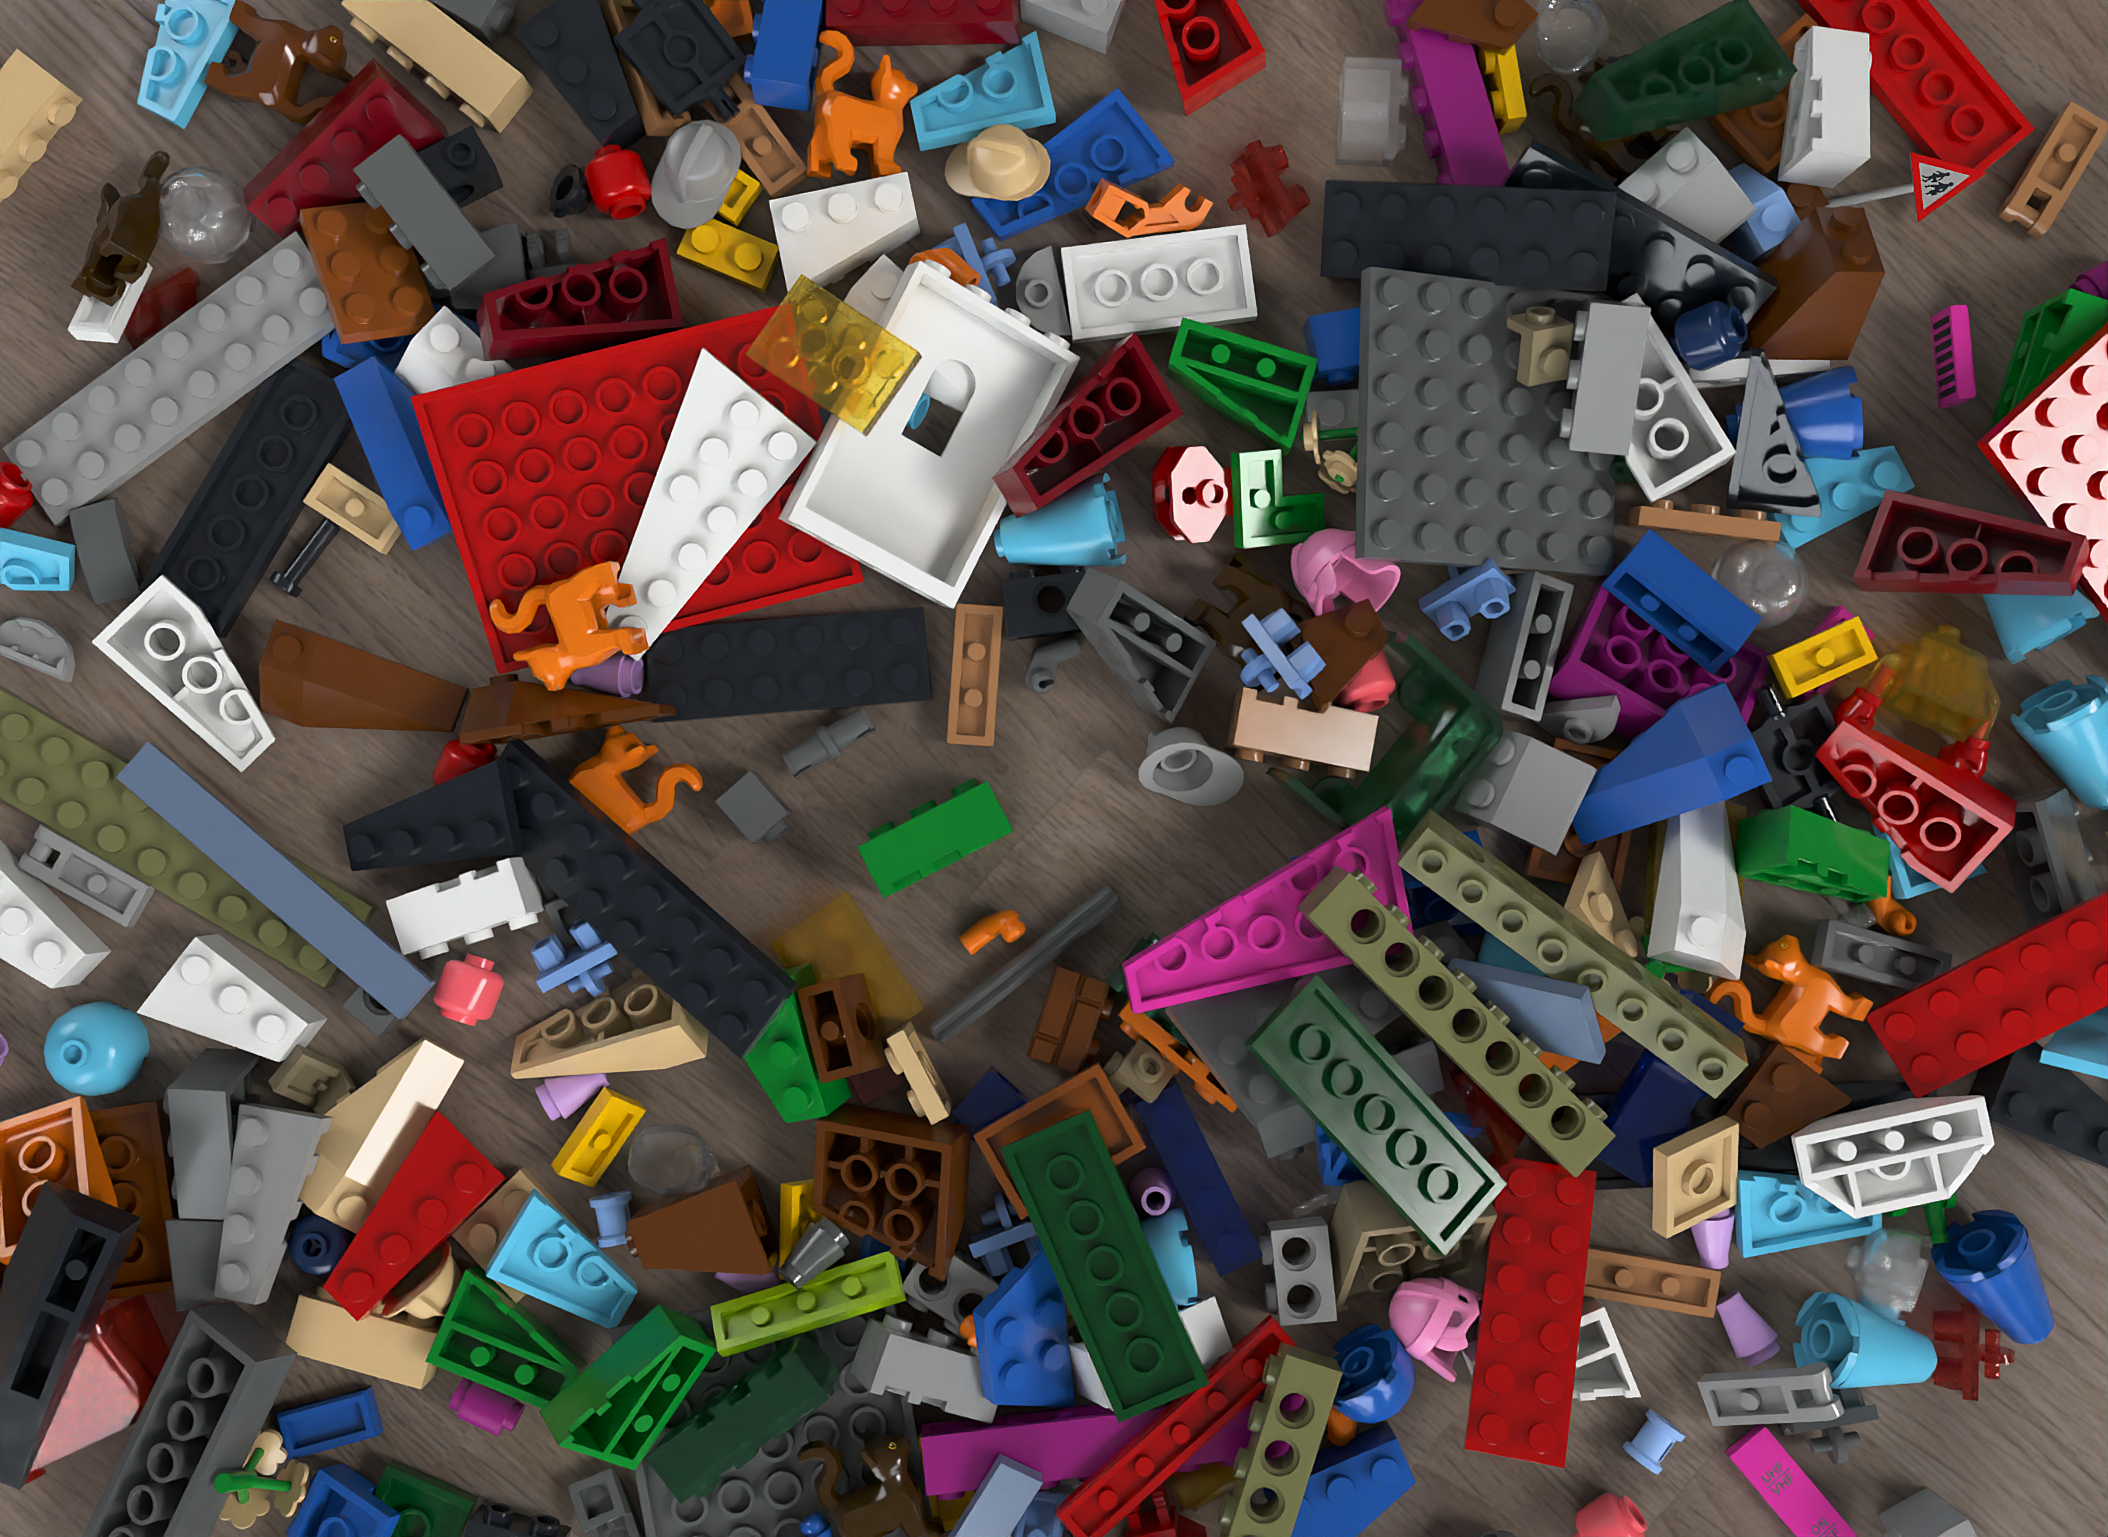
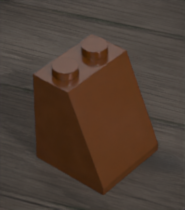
[1746,206,1885,360]
[625,1164,779,1275]

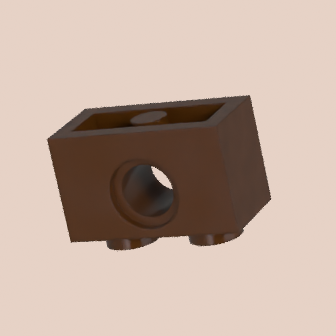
[797,973,888,1084]

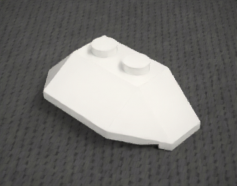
[1791,1095,1995,1219]

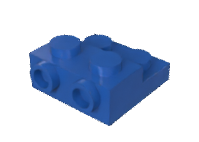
[286,1463,401,1537]

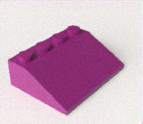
[1548,562,1771,741]

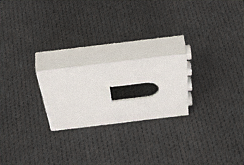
[778,259,1080,608]

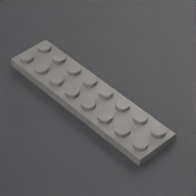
[2,231,336,526]

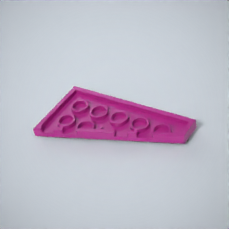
[1122,806,1414,1014]

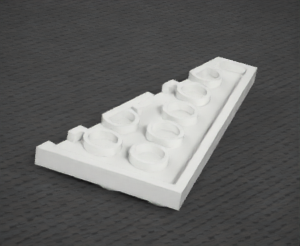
[606,347,817,662]

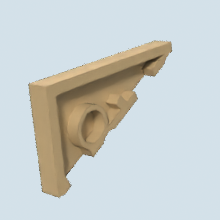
[1564,851,1646,967]

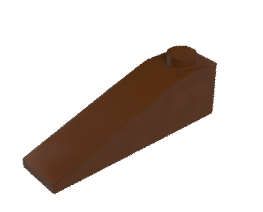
[259,619,470,732]
[459,674,676,745]

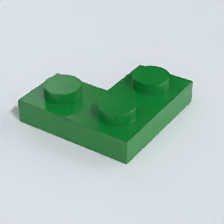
[1230,449,1325,548]

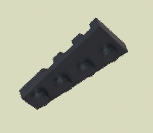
[343,757,524,871]

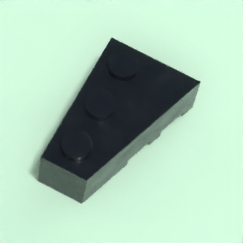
[514,0,646,150]
[1968,1041,2108,1170]

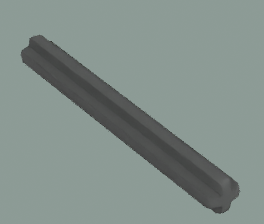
[929,885,1122,1045]

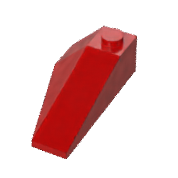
[1815,717,2017,894]

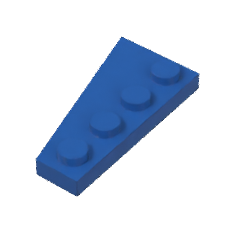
[971,88,1175,242]

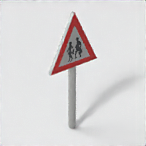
[1826,152,1987,223]

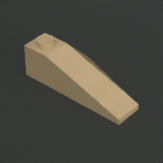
[510,967,709,1079]
[299,1036,464,1234]

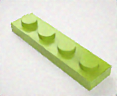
[710,1251,906,1357]

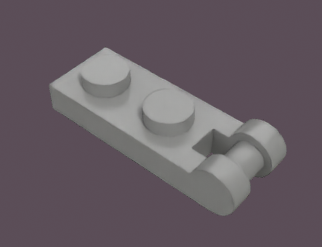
[17,823,155,927]
[1697,1362,1844,1426]

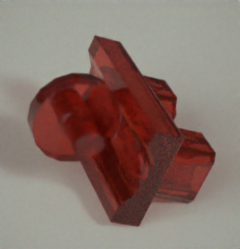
[1227,139,1310,238]
[1932,1303,2015,1401]

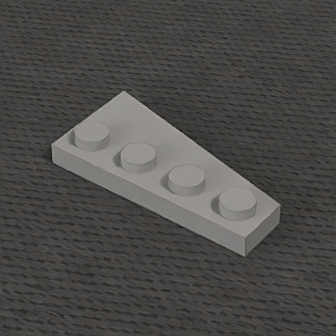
[214,1103,333,1305]

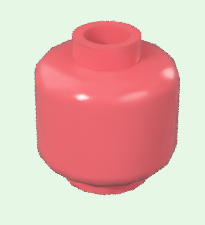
[1336,650,1396,713]
[433,953,504,1026]
[1573,1492,1648,1537]

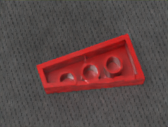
[1153,0,1266,116]
[323,1110,509,1322]

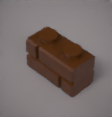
[1026,964,1116,1073]

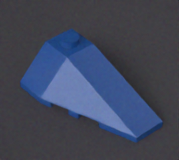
[334,356,454,551]
[1572,681,1772,845]

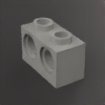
[1259,1216,1337,1326]
[902,1246,1003,1339]

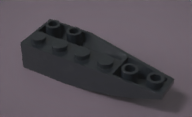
[0,1180,142,1490]

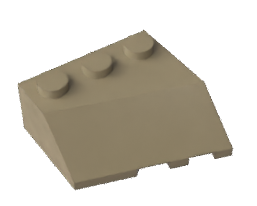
[1328,1179,1497,1313]

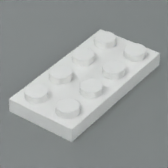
[1061,224,1258,344]

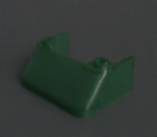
[1265,630,1503,853]

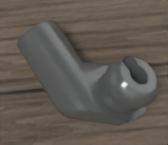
[1025,633,1082,694]

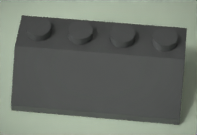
[2002,788,2101,929]
[1254,1031,1445,1161]

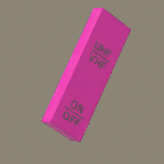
[1724,1424,1857,1537]

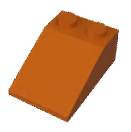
[0,1096,118,1265]

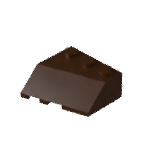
[812,1103,971,1282]

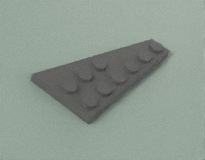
[1164,920,1476,1128]

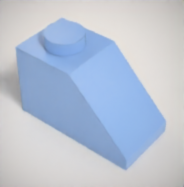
[1728,163,1801,264]

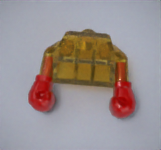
[1833,625,2001,779]

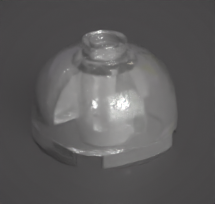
[159,165,257,264]
[1711,538,1809,631]
[1844,1226,1932,1327]

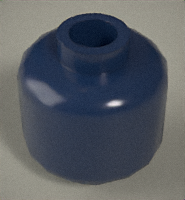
[1670,300,1748,371]
[288,1212,357,1275]

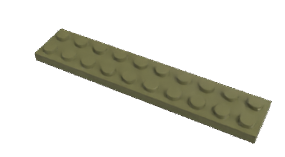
[0,685,378,988]

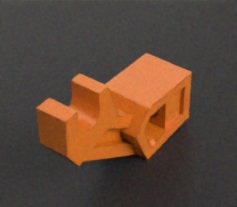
[1085,178,1213,239]

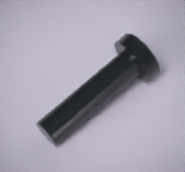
[270,518,340,598]

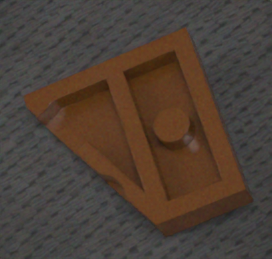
[1716,1042,1852,1148]

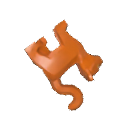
[807,29,918,180]
[489,561,649,692]
[567,725,703,835]
[1705,934,1873,1075]

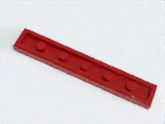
[1054,1314,1298,1537]

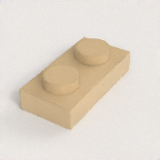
[303,463,401,555]

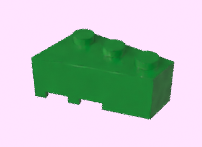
[1987,288,2108,433]
[1165,317,1319,459]
[857,778,1014,899]
[1734,805,1890,903]
[743,963,851,1123]
[425,1266,588,1409]
[539,1304,717,1471]

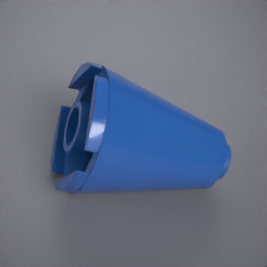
[1724,365,1863,460]
[1930,1209,2055,1344]

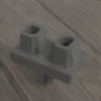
[1778,1387,1879,1465]

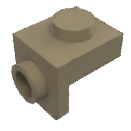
[1507,306,1574,387]
[1102,1039,1176,1103]
[268,1044,356,1115]

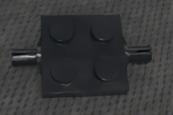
[614,0,746,123]
[1748,682,1841,822]

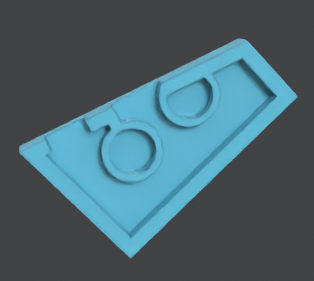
[1734,1170,1882,1258]
[486,1188,638,1329]

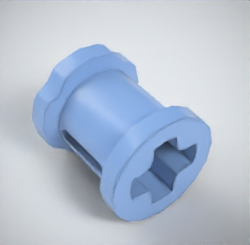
[589,1190,632,1248]
[1622,1408,1686,1475]

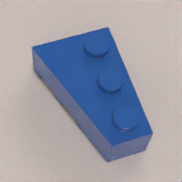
[1263,1422,1416,1537]

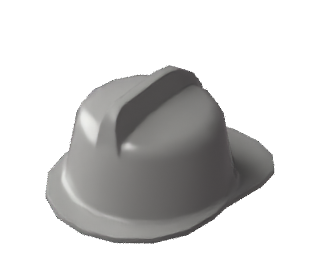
[651,120,742,229]
[1138,726,1244,807]

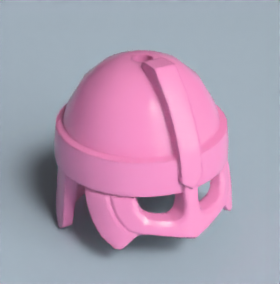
[1290,528,1401,616]
[1389,1277,1482,1382]

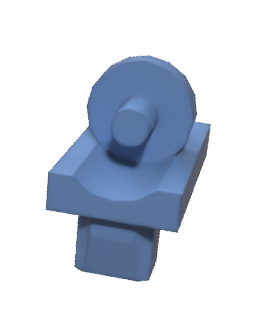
[933,222,1016,307]
[1418,557,1517,641]
[1240,608,1326,699]
[531,917,619,996]
[969,1191,1039,1277]

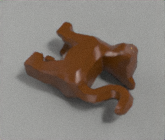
[204,0,354,124]

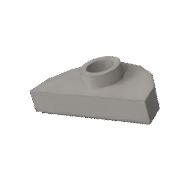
[1016,246,1071,339]
[0,617,76,683]
[1535,695,1621,744]

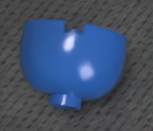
[1332,1324,1416,1424]

